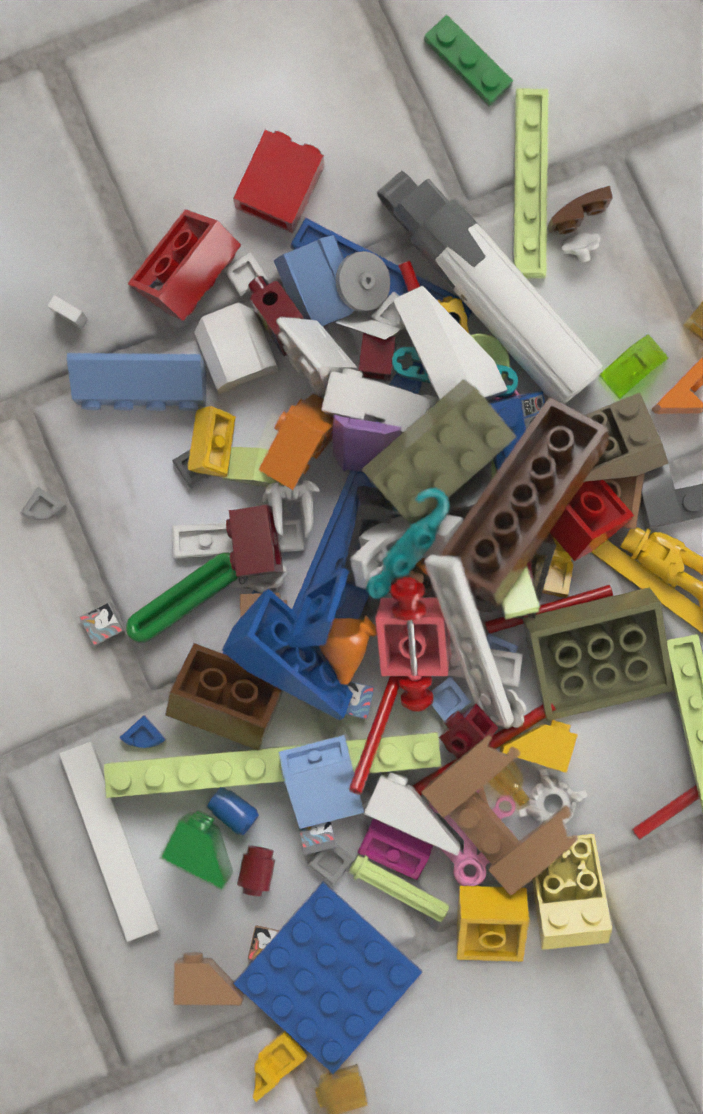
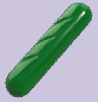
[126,552,239,643]

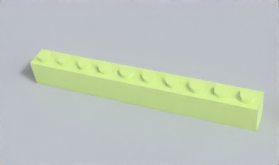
[104,732,441,798]

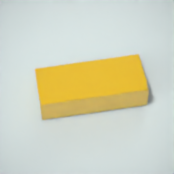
[188,406,236,477]

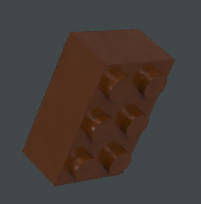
[165,643,283,751]

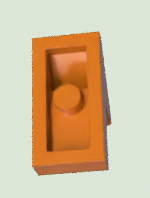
[651,358,703,414]

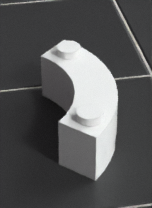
[321,368,439,433]

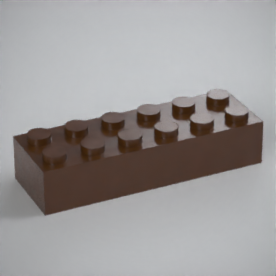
[439,397,608,607]

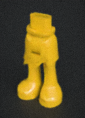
[620,527,703,611]

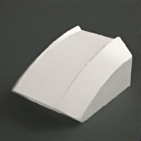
[194,303,279,394]

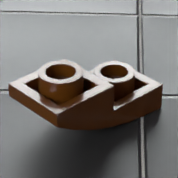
[547,186,613,235]

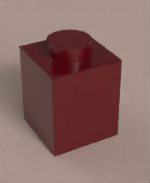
[358,333,396,381]

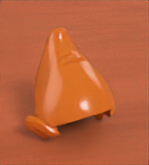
[318,616,377,685]

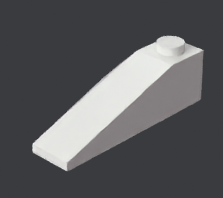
[393,286,508,400]

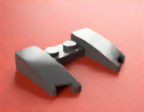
[640,430,703,529]

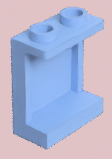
[279,735,364,829]

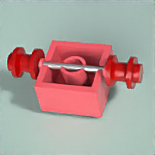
[376,577,451,712]

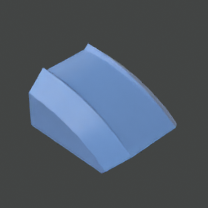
[273,235,354,326]

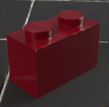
[226,505,284,577]

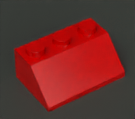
[127,209,241,321]
[550,480,635,562]

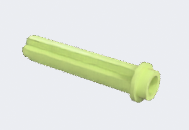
[348,855,449,922]

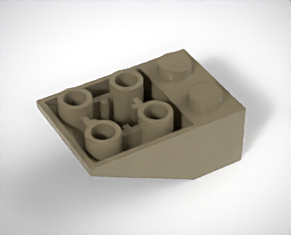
[584,392,669,482]

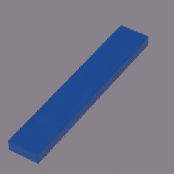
[290,217,472,323]

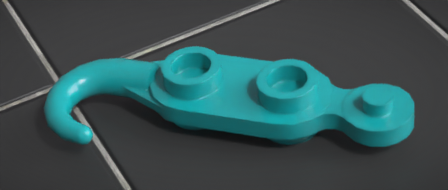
[366,488,449,599]

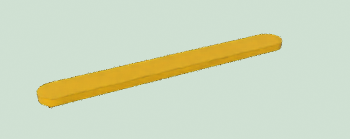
[590,540,703,634]

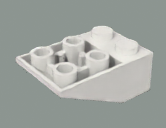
[276,317,358,397]

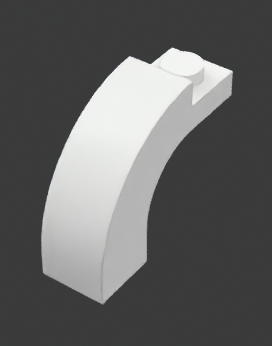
[351,513,463,589]

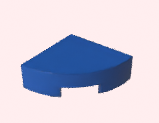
[119,715,167,748]

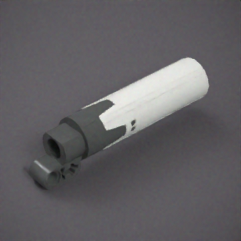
[376,171,604,404]

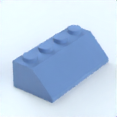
[67,353,207,411]

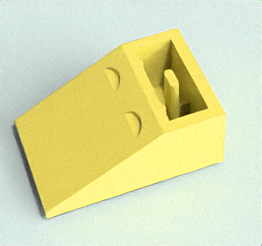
[533,834,612,950]

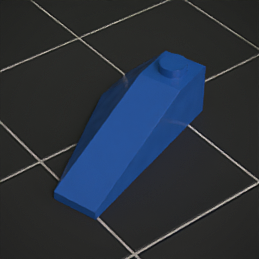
[222,589,353,720]

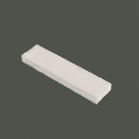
[172,518,304,559]

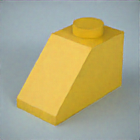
[499,720,578,773]

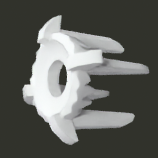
[262,480,320,539]
[518,769,588,831]

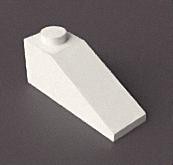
[364,771,460,855]

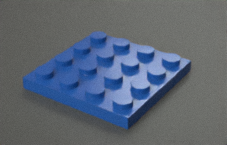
[234,881,422,1074]

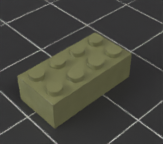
[361,379,516,525]

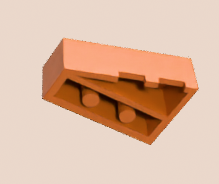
[258,393,334,490]

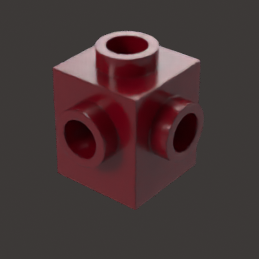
[438,703,498,759]

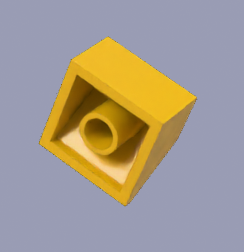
[456,885,529,962]

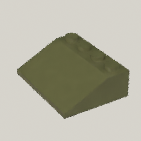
[522,587,674,721]

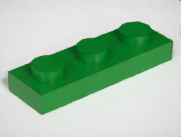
[424,14,513,106]

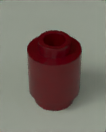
[237,845,276,897]

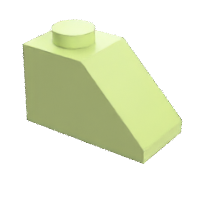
[223,447,283,487]

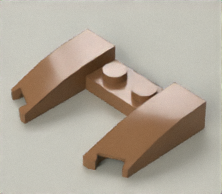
[421,735,578,895]

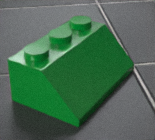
[160,810,233,890]

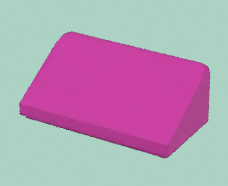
[357,818,433,881]

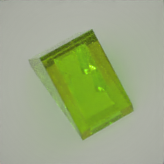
[599,334,669,400]

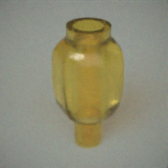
[489,749,529,806]

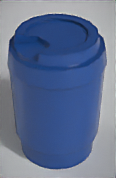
[206,787,259,836]

